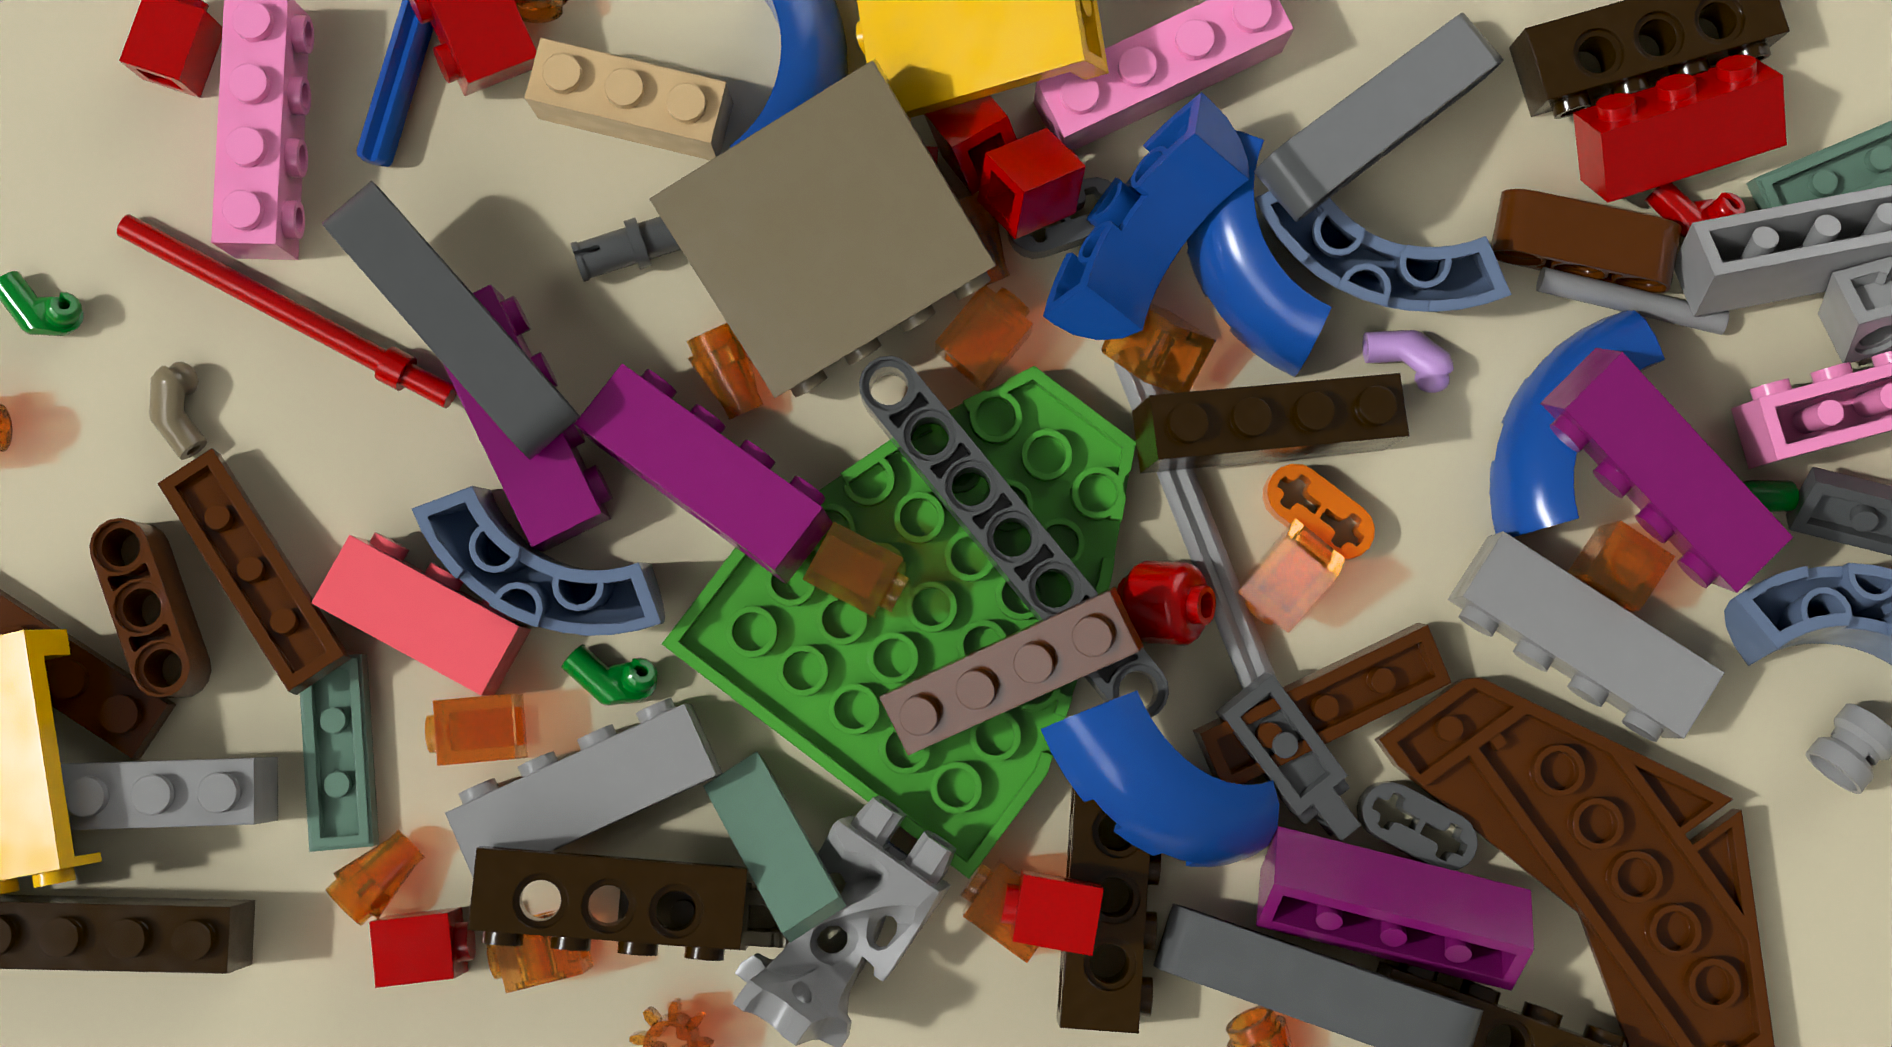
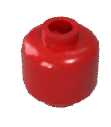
[1117,561,1216,646]

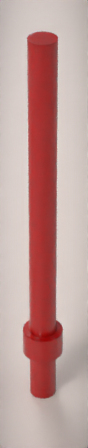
[116,214,457,409]

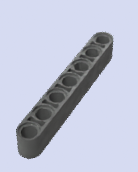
[859,356,1169,717]

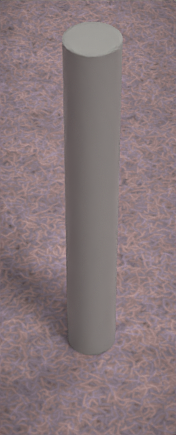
[1536,267,1729,335]

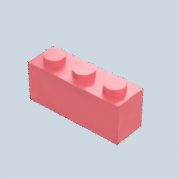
[311,532,531,696]

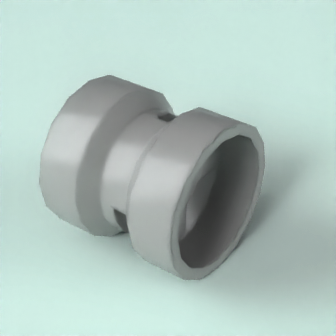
[1806,703,1892,794]

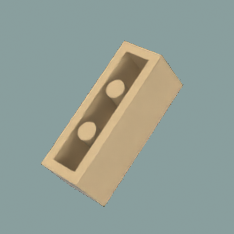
[524,38,734,160]

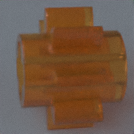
[629,998,714,1047]

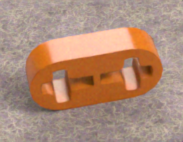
[1262,464,1375,561]

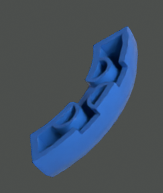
[730,0,848,148]
[1043,92,1249,340]
[1187,130,1332,377]
[1489,310,1665,537]
[1041,690,1279,867]

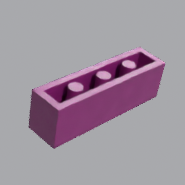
[443,284,613,552]
[1540,348,1793,593]
[574,363,833,584]
[1256,826,1534,991]

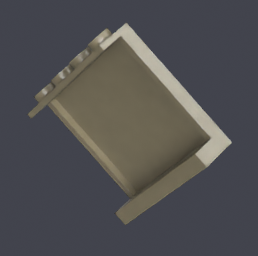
[649,58,996,398]

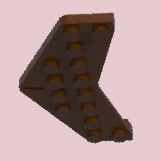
[1374,678,1775,1047]

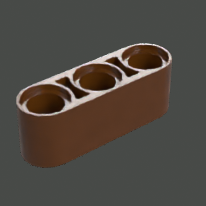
[1491,189,1682,293]
[89,518,212,698]

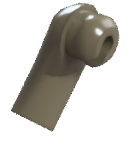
[149,362,207,460]

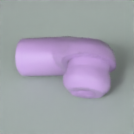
[1363,330,1454,393]

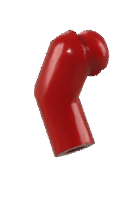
[1645,182,1746,238]

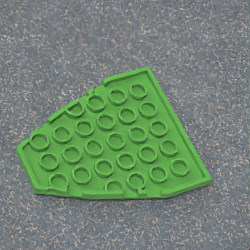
[662,366,1136,879]

